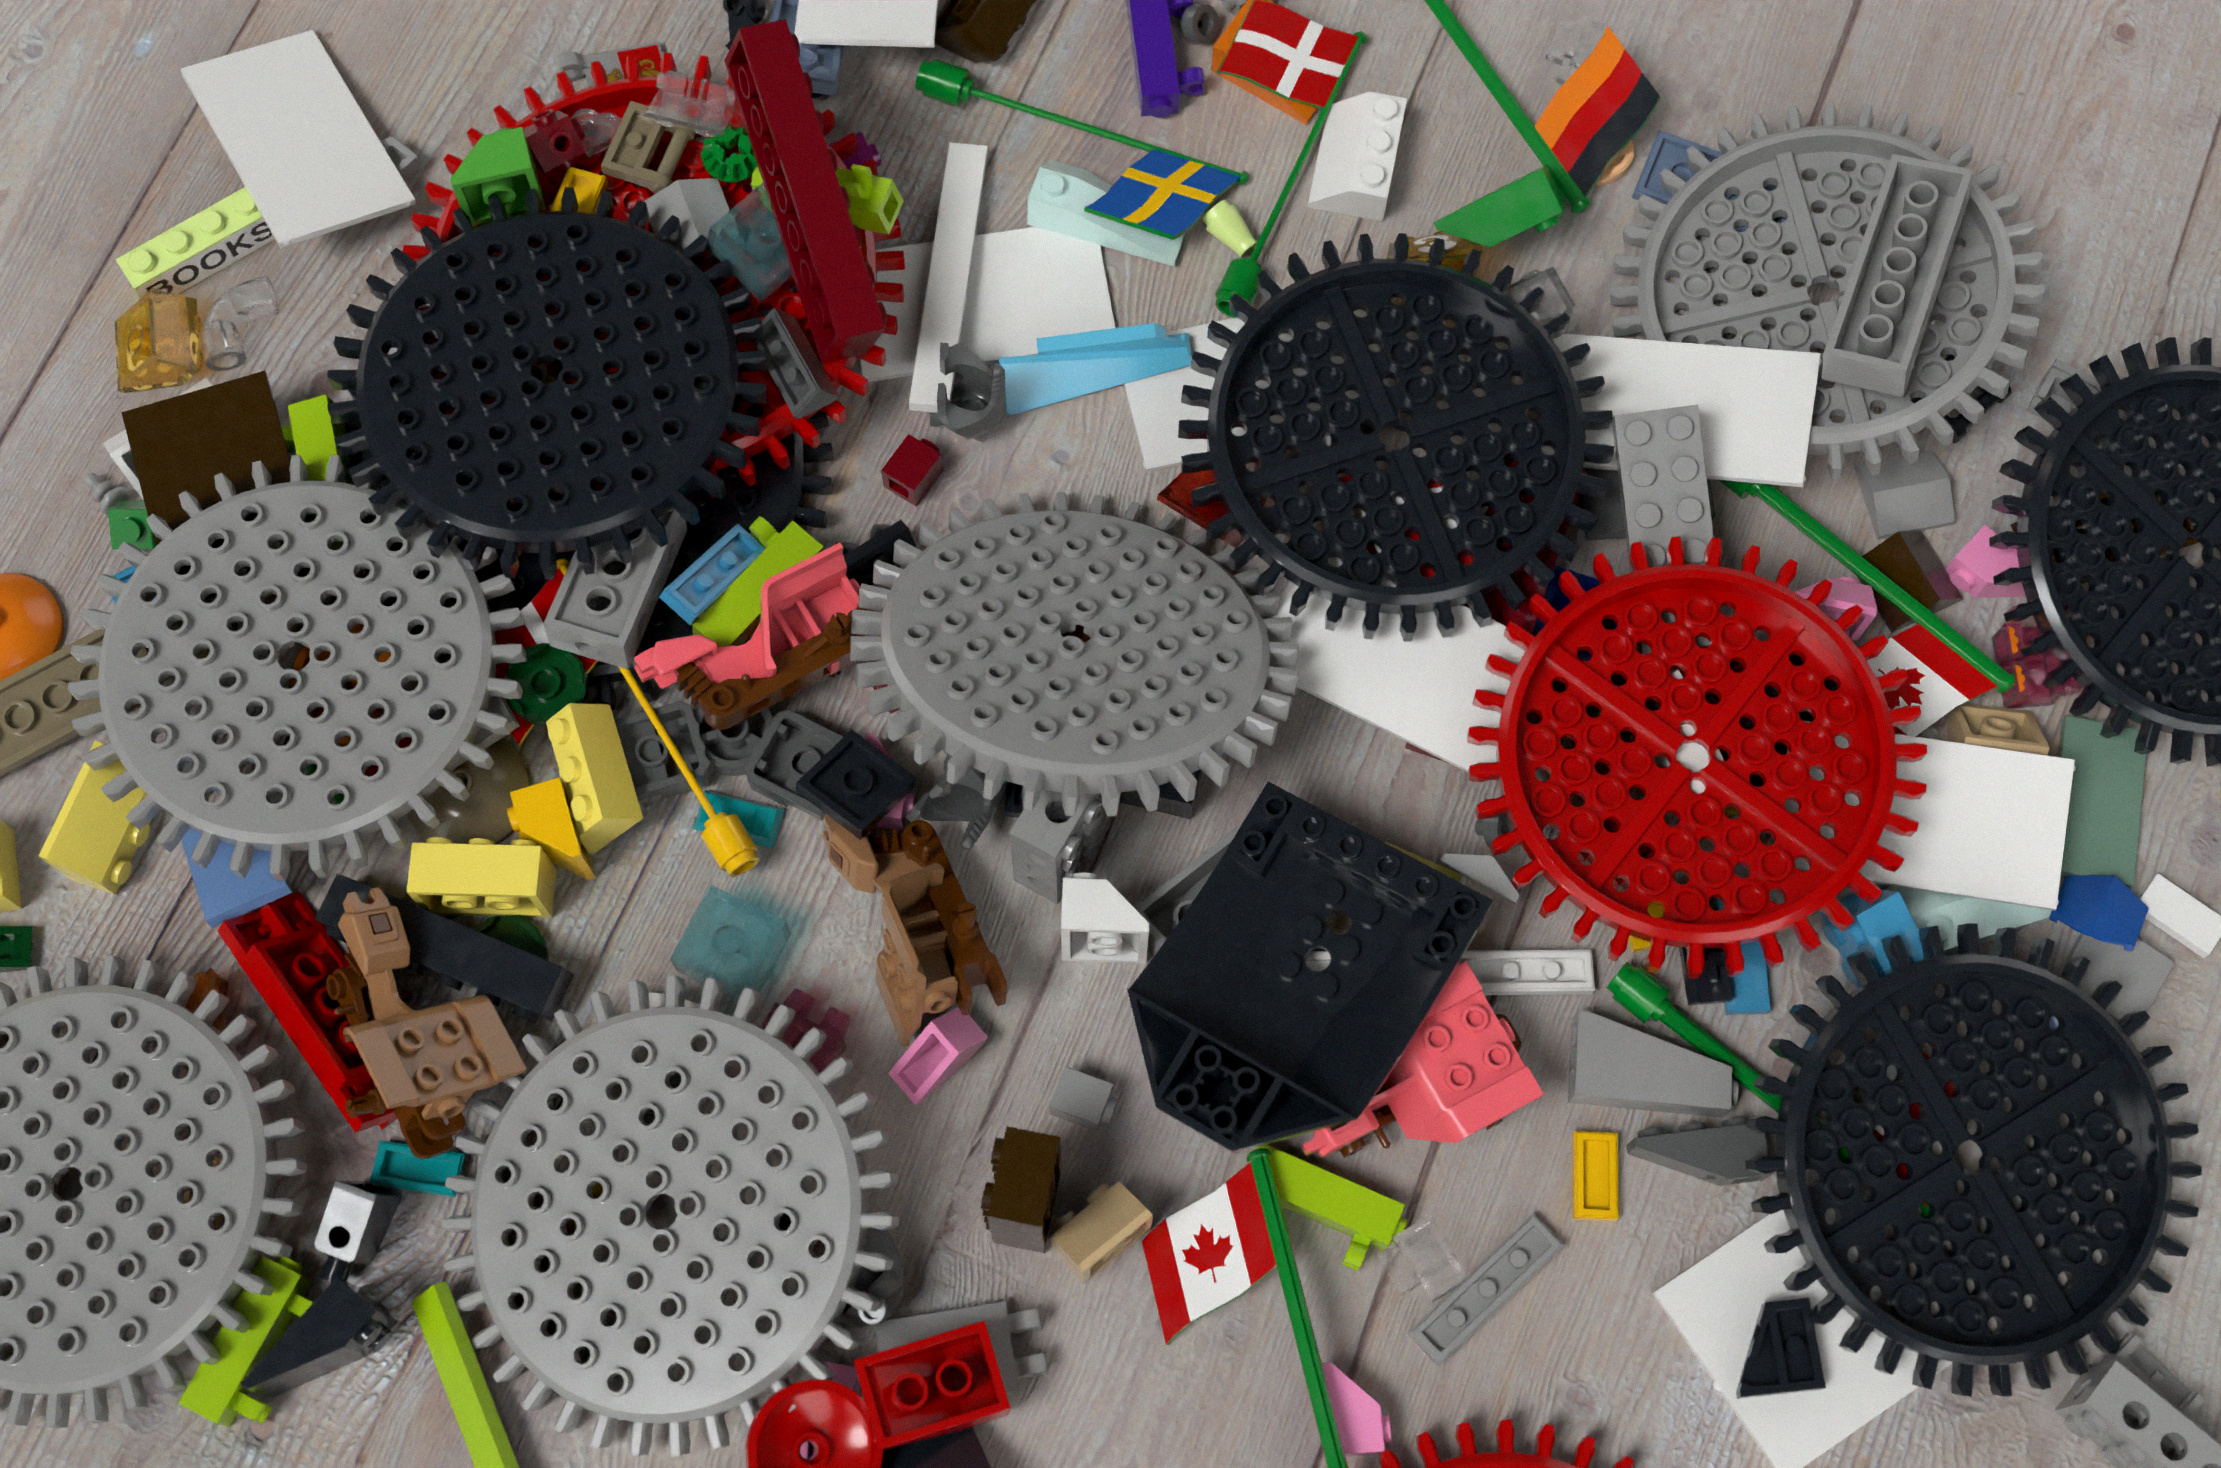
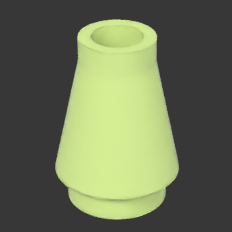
[1202,199,1257,258]

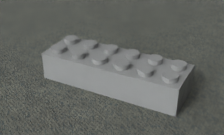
[1822,154,1973,397]
[1612,404,1723,655]

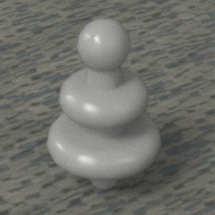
[84,473,129,515]

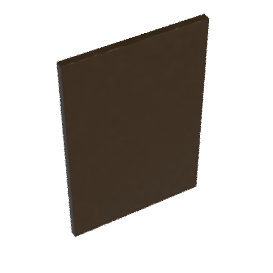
[121,371,308,600]

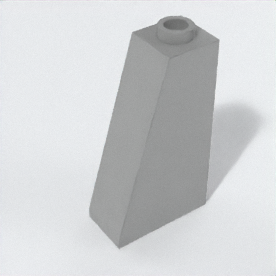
[1568,1010,1738,1118]

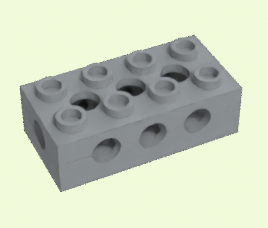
[543,484,687,670]
[1010,789,1102,904]
[2055,1360,2221,1468]

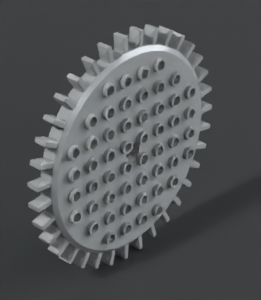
[1610,102,2045,480]
[68,455,526,881]
[850,492,1299,816]
[0,955,307,1428]
[442,976,899,1456]

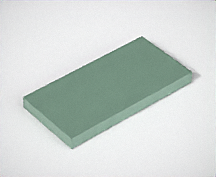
[2058,715,2146,889]

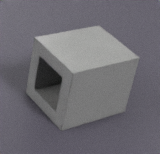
[1049,1066,1118,1132]

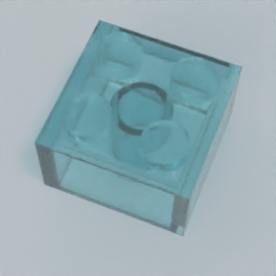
[707,183,793,302]
[670,885,791,1001]

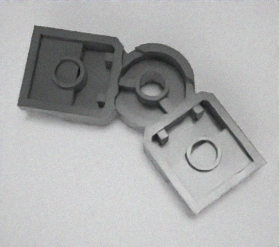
[614,701,843,821]

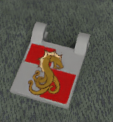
[558,42,663,87]

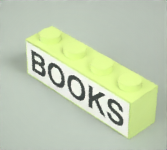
[115,187,275,311]

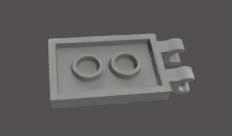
[875,1301,1048,1394]

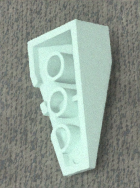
[1027,159,1185,267]
[1882,886,2052,956]

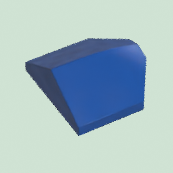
[2049,875,2149,951]

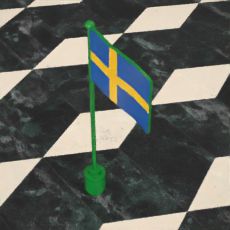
[915,59,1249,240]

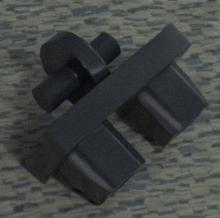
[1679,947,1733,1006]

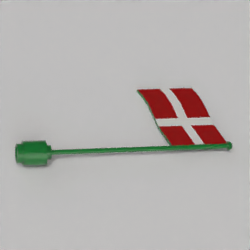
[1215,0,1367,318]

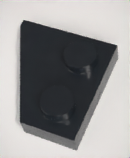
[1736,1298,1826,1399]

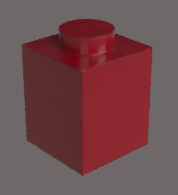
[881,434,943,507]

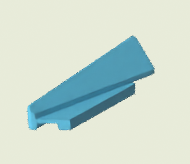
[999,323,1192,415]

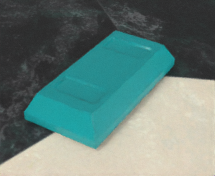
[693,790,785,849]
[369,1140,465,1197]

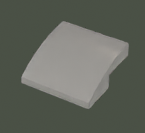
[2057,933,2175,1023]

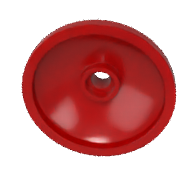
[746,1379,883,1468]

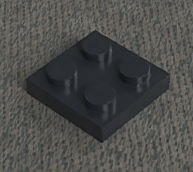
[796,730,916,840]

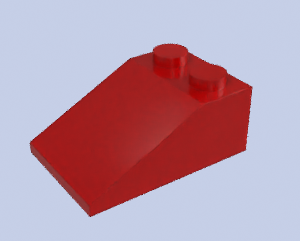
[854,1320,1011,1451]

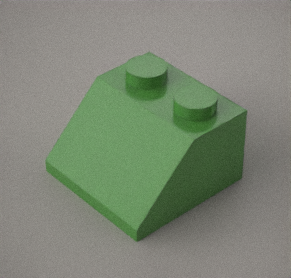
[450,127,546,226]

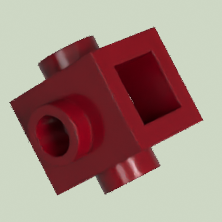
[523,109,586,173]

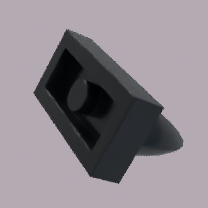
[836,519,917,586]

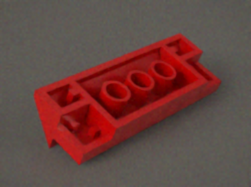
[217,891,397,1133]

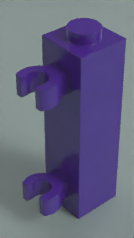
[1126,0,1204,118]

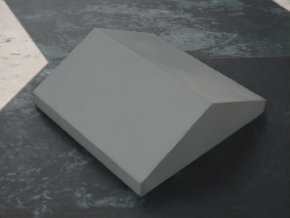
[643,178,743,260]
[1854,450,1956,540]
[1440,853,1520,904]

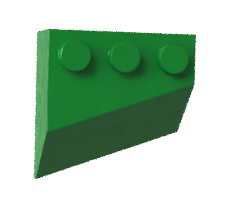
[1433,164,1567,248]

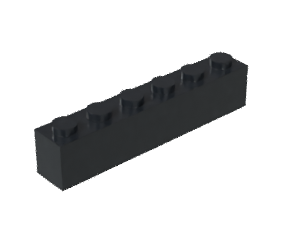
[315,873,574,1023]

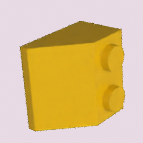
[507,777,596,880]

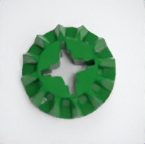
[701,123,758,182]

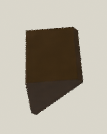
[1857,531,1963,633]

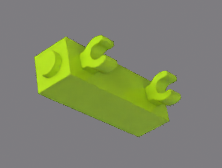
[751,164,904,235]
[282,394,355,550]
[692,516,824,647]
[1256,1144,1408,1272]
[178,1256,313,1427]

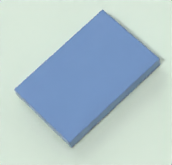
[181,828,292,928]

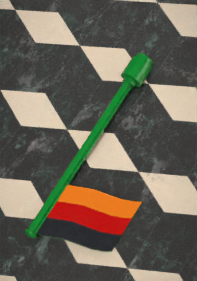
[1424,0,1661,214]

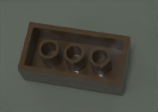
[981,1126,1062,1253]

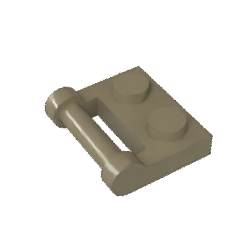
[601,101,698,194]

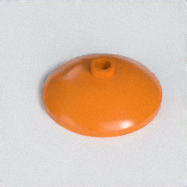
[0,573,64,681]

